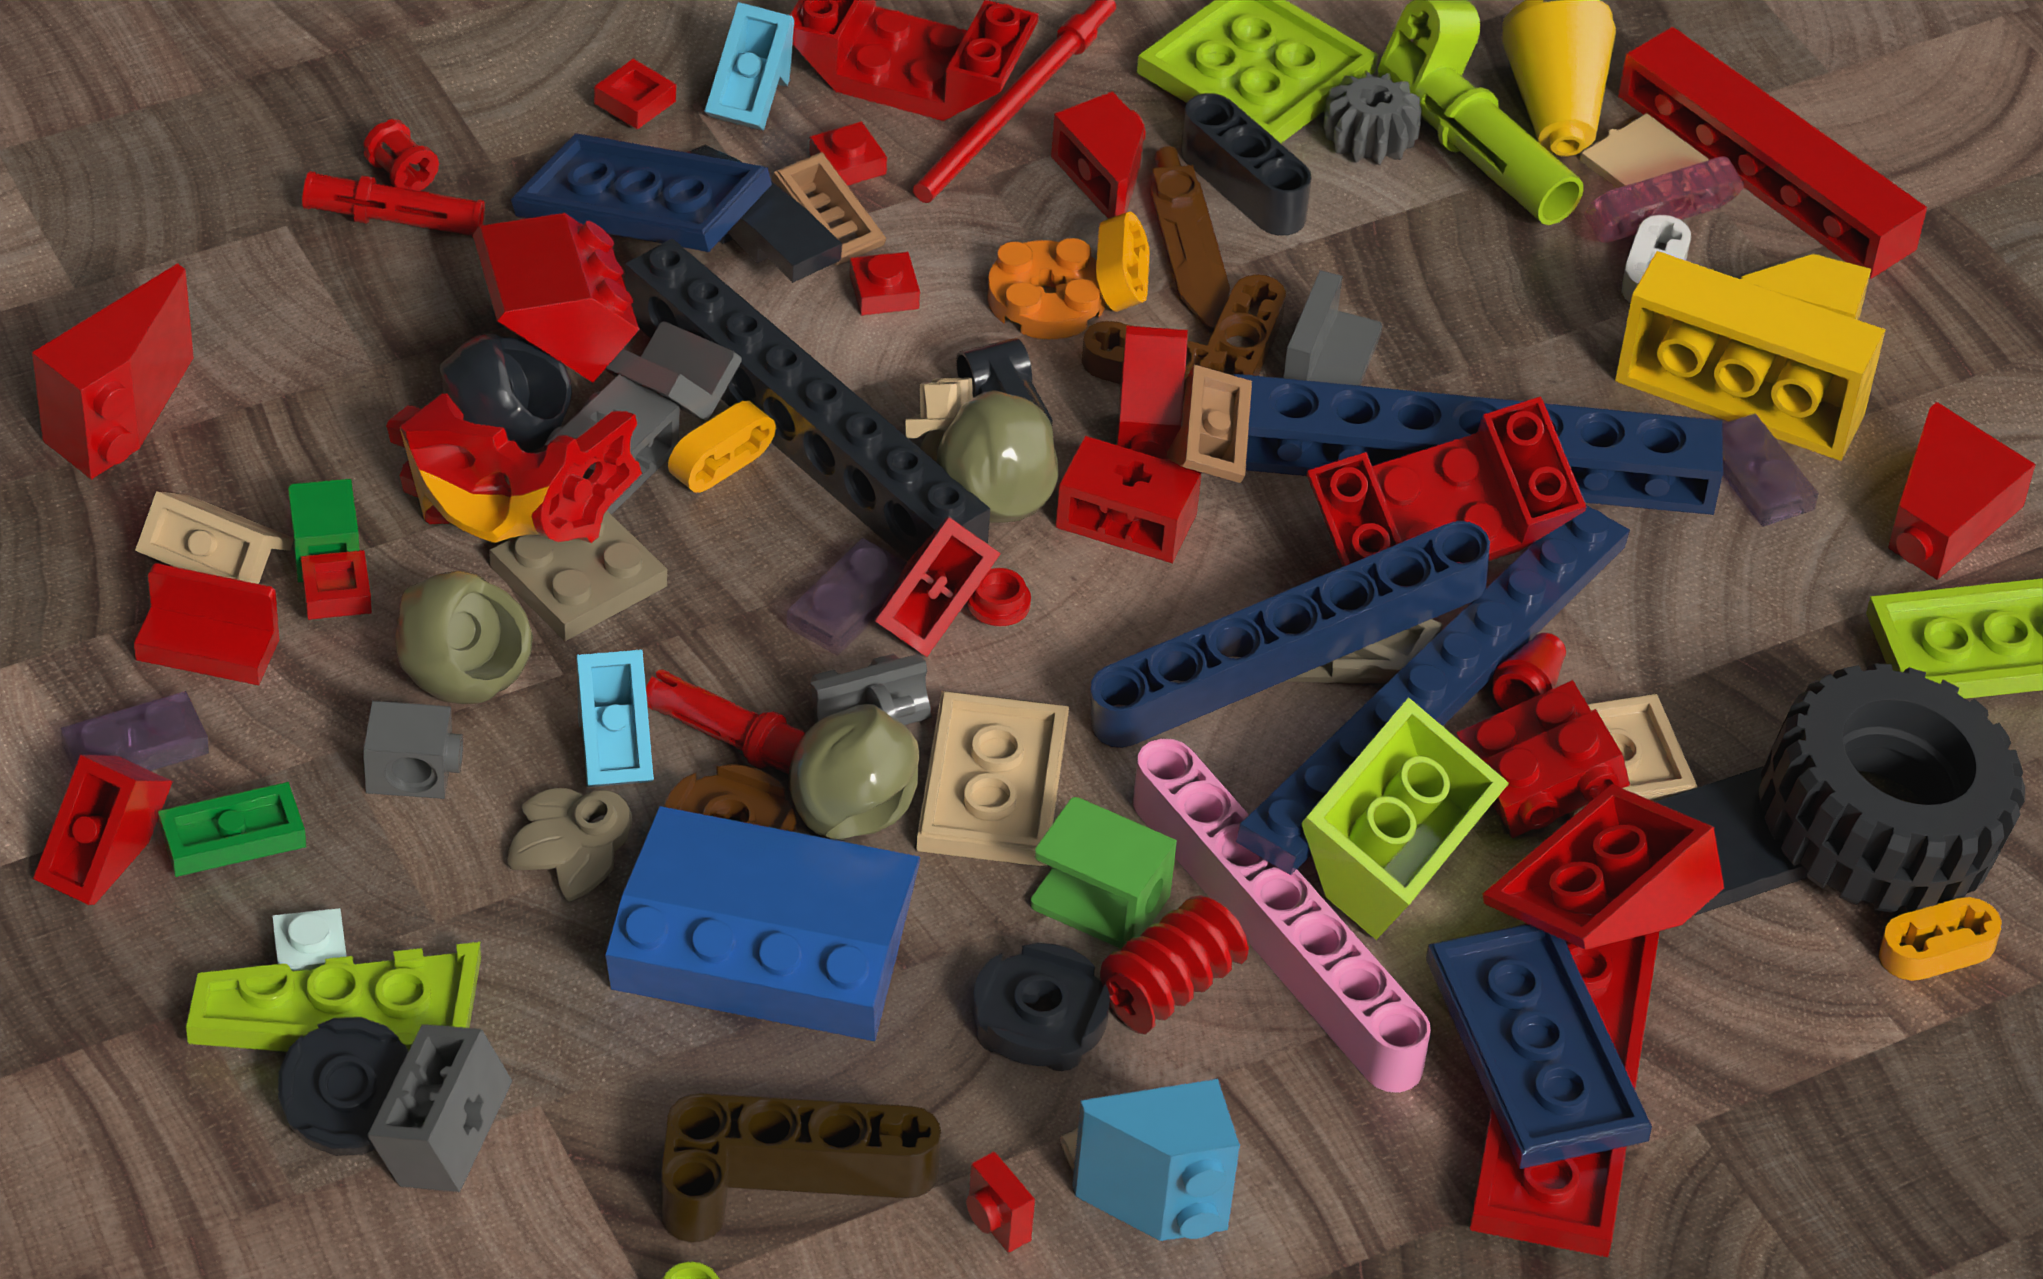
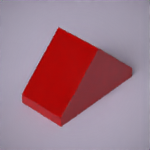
[875,516,1001,657]

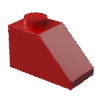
[1051,91,1146,219]
[1116,325,1188,462]
[33,755,173,905]

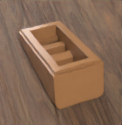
[771,152,887,266]

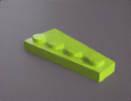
[186,942,481,1052]

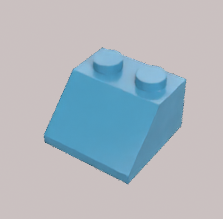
[1072,1079,1240,1241]

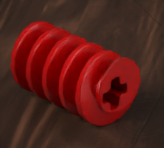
[1100,895,1249,1034]

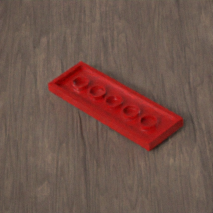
[1470,923,1660,1258]

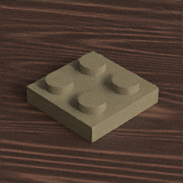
[490,511,667,641]

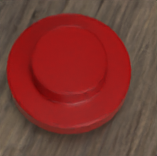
[968,568,1031,626]

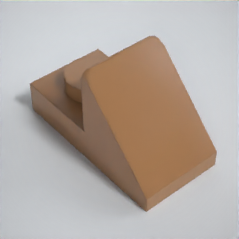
[1166,365,1252,483]

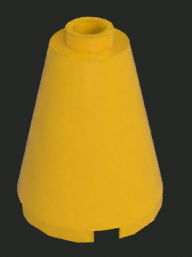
[1502,0,1616,156]

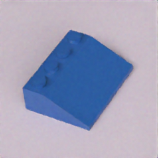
[606,806,920,1042]

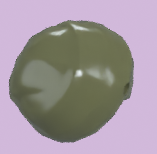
[937,391,1058,523]
[395,571,533,704]
[788,704,919,840]

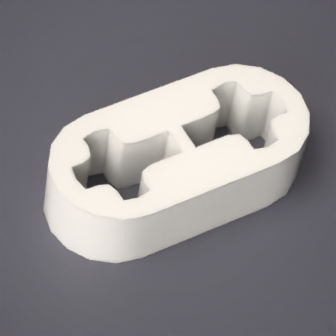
[1622,215,1691,303]

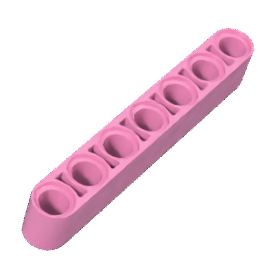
[1133,739,1430,1092]

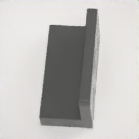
[1284,270,1382,386]
[605,322,742,421]

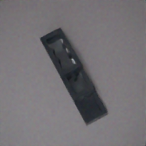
[686,144,843,283]

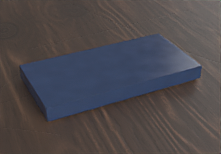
[511,133,772,252]
[1426,924,1652,1169]

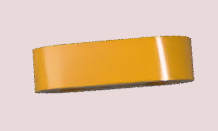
[1096,211,1150,312]
[668,401,776,493]
[1879,897,2002,981]

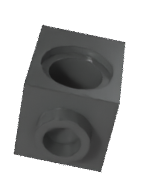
[363,701,463,799]

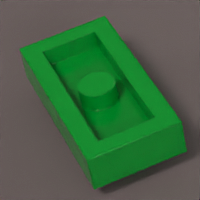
[158,782,306,877]

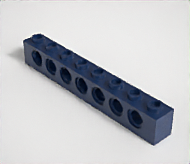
[1235,374,1723,515]

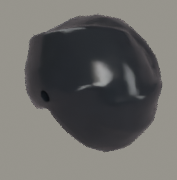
[439,334,572,453]

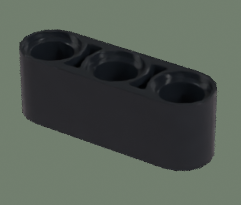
[1181,93,1312,236]

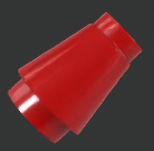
[1493,633,1566,711]

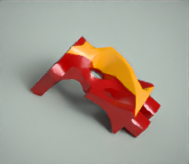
[386,393,642,543]

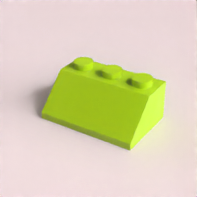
[1301,697,1509,940]

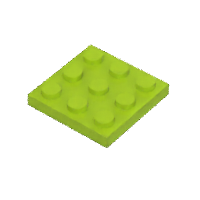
[1137,0,1378,143]

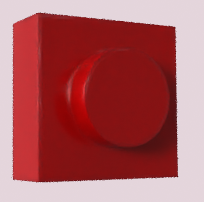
[594,58,676,130]
[809,121,887,186]
[850,252,920,316]
[301,550,372,620]
[966,1151,1035,1253]

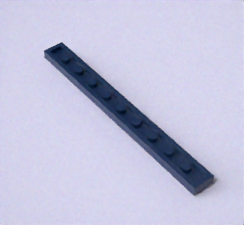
[1236,505,1630,875]

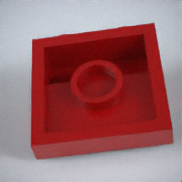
[1456,680,1630,838]

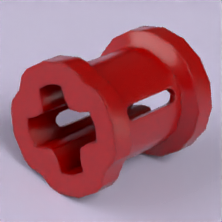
[363,119,439,191]

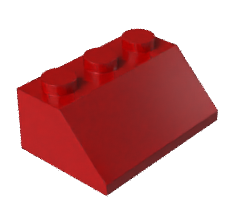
[473,213,639,383]

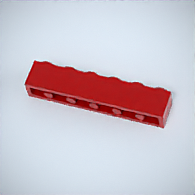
[1618,27,1927,280]

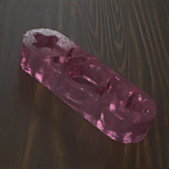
[1584,157,1744,243]

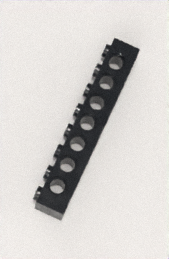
[625,238,991,561]

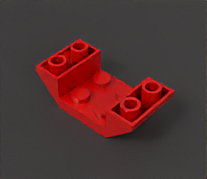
[790,0,1039,121]
[1307,396,1587,587]

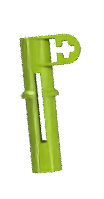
[1378,0,1584,225]

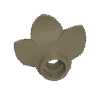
[507,788,632,901]

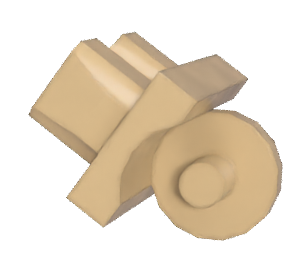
[905,378,973,462]

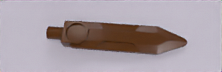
[1150,146,1231,331]

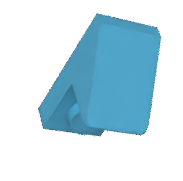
[705,2,794,131]
[576,650,654,787]

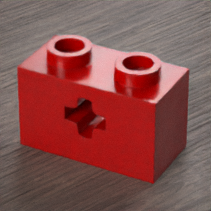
[1056,436,1202,564]

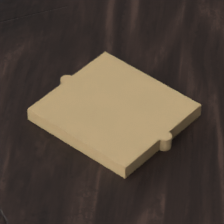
[1580,114,1719,214]

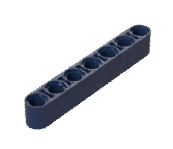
[1090,521,1490,748]

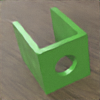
[1030,797,1177,949]

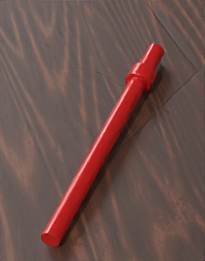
[913,0,1116,203]

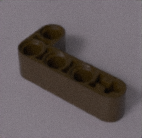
[662,1093,941,1243]

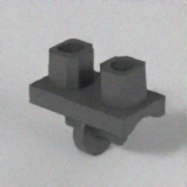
[810,653,932,725]

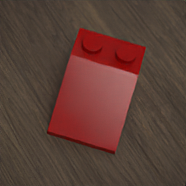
[32,263,194,479]
[1482,784,1724,950]

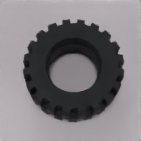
[1759,664,2026,913]

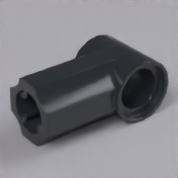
[956,338,1053,425]

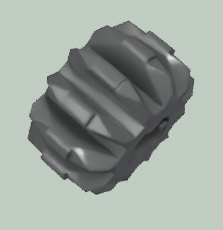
[1324,70,1421,165]

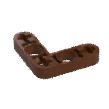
[1081,274,1286,401]

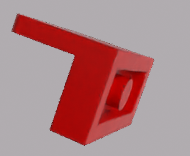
[134,563,279,686]

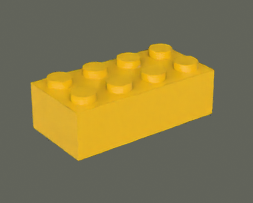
[1615,251,1886,461]

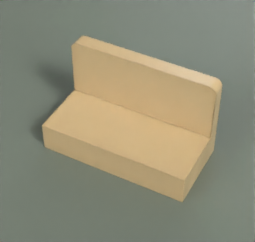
[135,491,294,584]

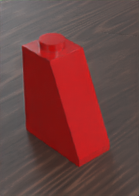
[1888,402,2036,580]

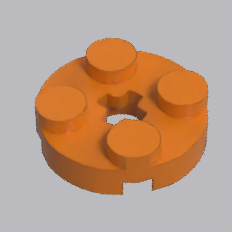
[987,238,1106,339]

